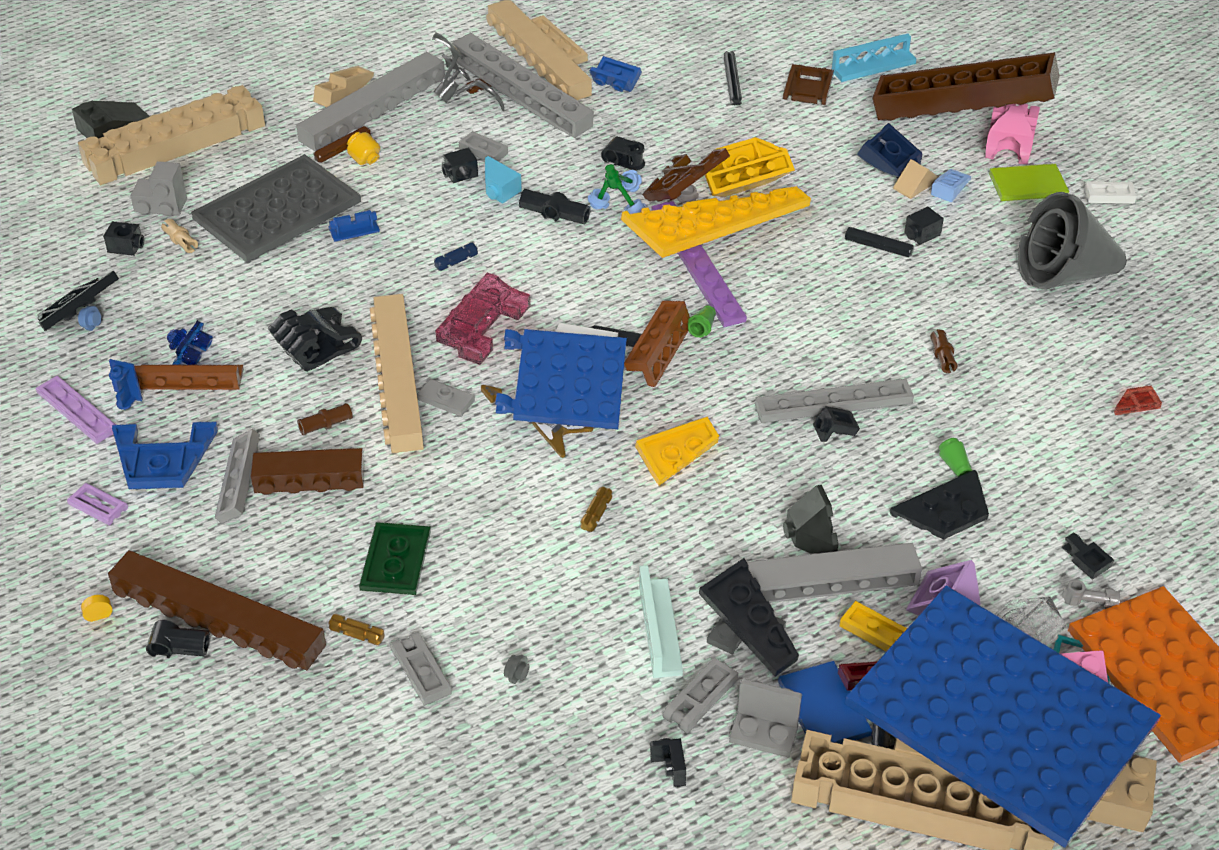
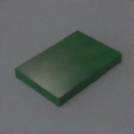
[359,522,431,595]

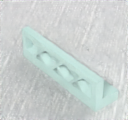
[639,565,683,678]

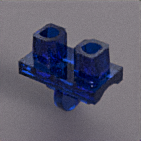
[167,320,213,365]

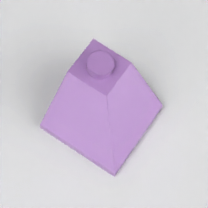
[906,560,981,615]

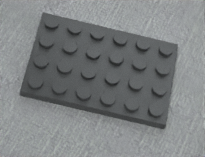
[191,154,361,263]

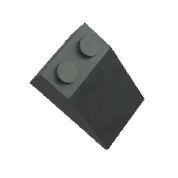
[72,100,150,139]

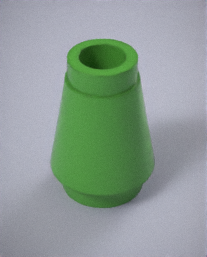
[688,306,716,338]
[939,438,972,477]

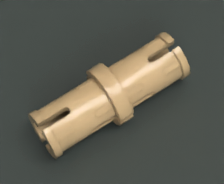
[161,219,198,253]

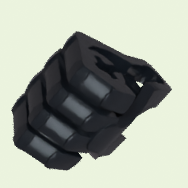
[268,307,362,372]

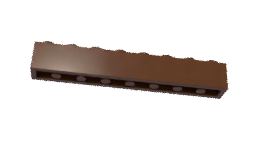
[108,550,326,671]

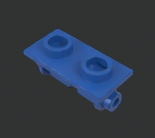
[328,210,380,242]
[109,359,143,410]

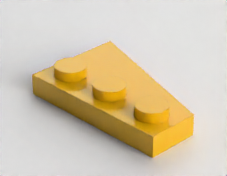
[635,417,719,486]

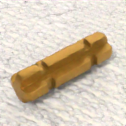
[580,486,612,532]
[328,614,385,645]

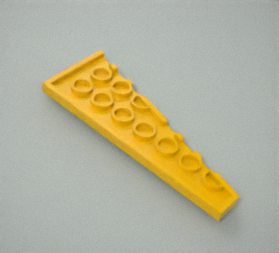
[621,186,811,258]

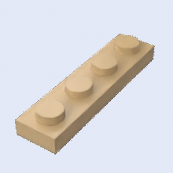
[531,15,588,65]

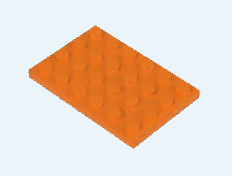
[1068,586,1219,763]

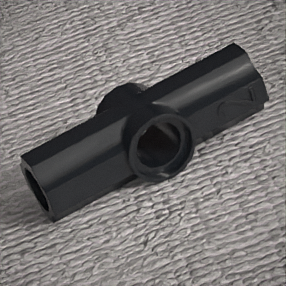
[519,188,591,225]

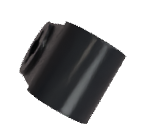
[601,136,645,170]

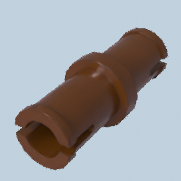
[930,329,958,373]
[297,403,353,436]

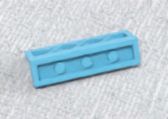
[832,33,917,82]

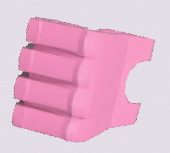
[985,104,1040,165]

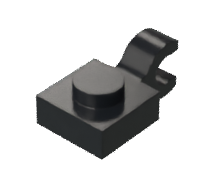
[1062,532,1114,580]

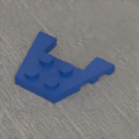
[112,422,218,489]

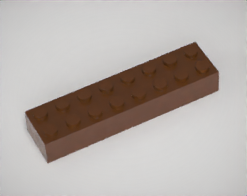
[872,52,1060,121]

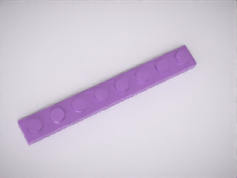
[652,201,747,328]

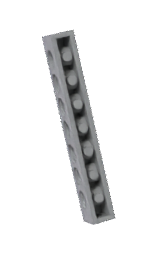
[452,32,594,138]

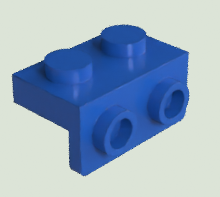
[589,56,642,92]

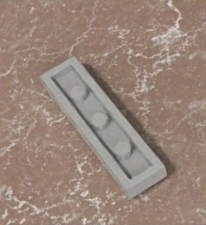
[214,429,260,523]

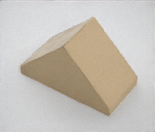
[893,160,939,199]

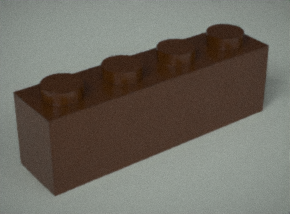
[251,448,365,495]

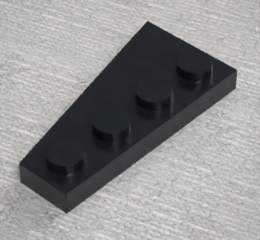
[699,558,799,677]

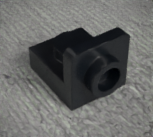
[813,406,860,442]
[650,738,686,787]

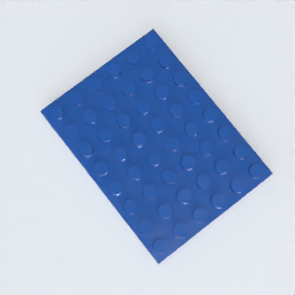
[844,585,1161,848]

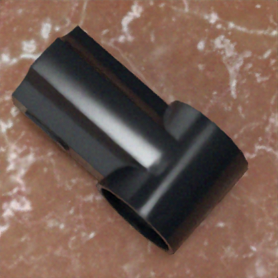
[146,620,210,658]

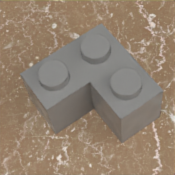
[130,161,187,216]

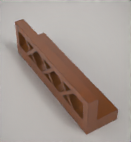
[624,301,690,387]
[134,365,244,390]

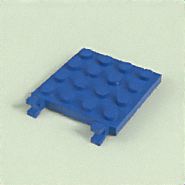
[496,329,627,430]

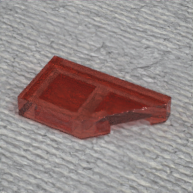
[1114,385,1162,415]

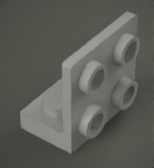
[729,679,802,758]

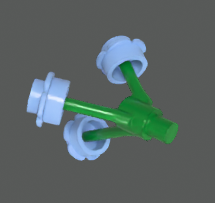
[588,164,646,214]

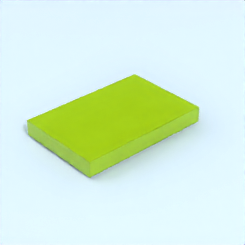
[989,164,1069,201]

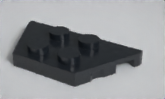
[37,270,119,331]
[890,470,989,540]

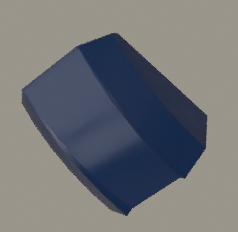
[857,123,923,178]

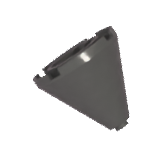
[1018,192,1127,289]

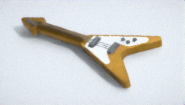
[481,385,594,458]

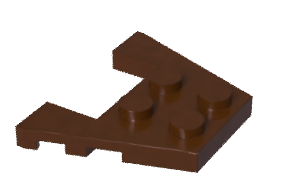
[642,148,730,202]

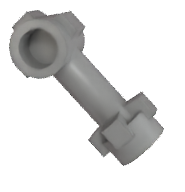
[1062,579,1120,609]

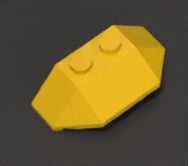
[705,137,795,197]

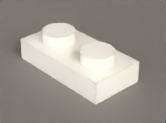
[1085,181,1136,204]

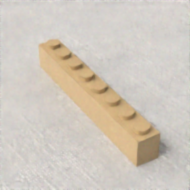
[486,0,592,100]
[370,294,424,453]

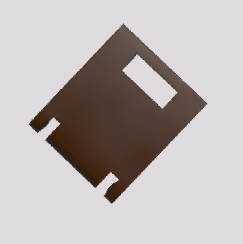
[783,64,834,105]

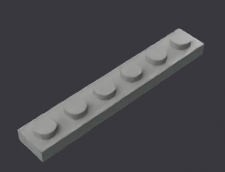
[755,379,914,423]

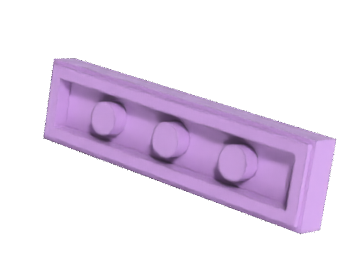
[36,375,116,444]

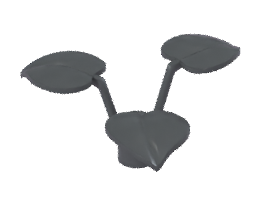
[432,32,505,111]

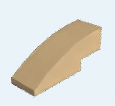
[313,66,374,107]

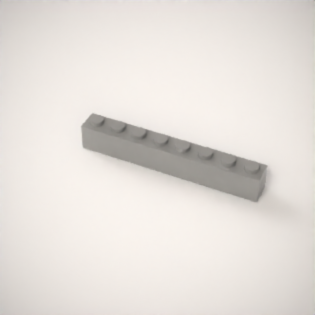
[296,51,445,151]

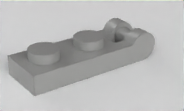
[390,631,452,706]
[662,657,738,734]

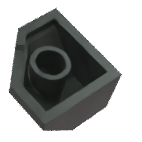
[783,484,839,554]

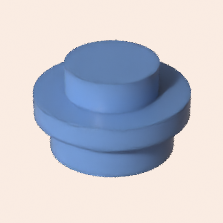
[78,306,101,331]

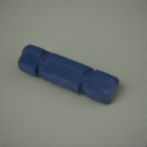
[434,242,478,271]

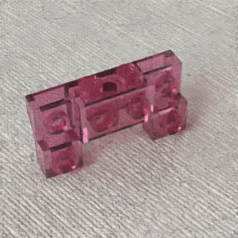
[435,272,531,365]

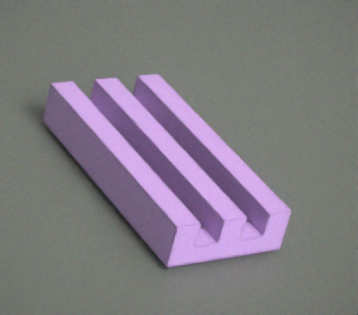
[67,483,128,526]

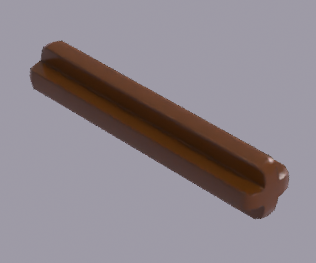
[313,126,371,163]

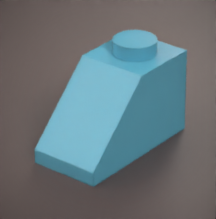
[485,156,522,204]

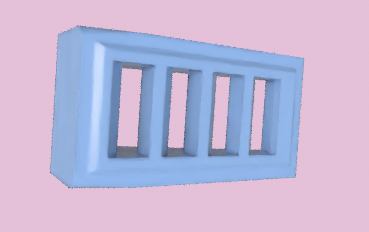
[931,169,971,202]

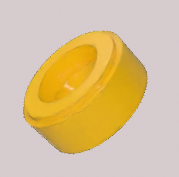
[81,595,112,622]

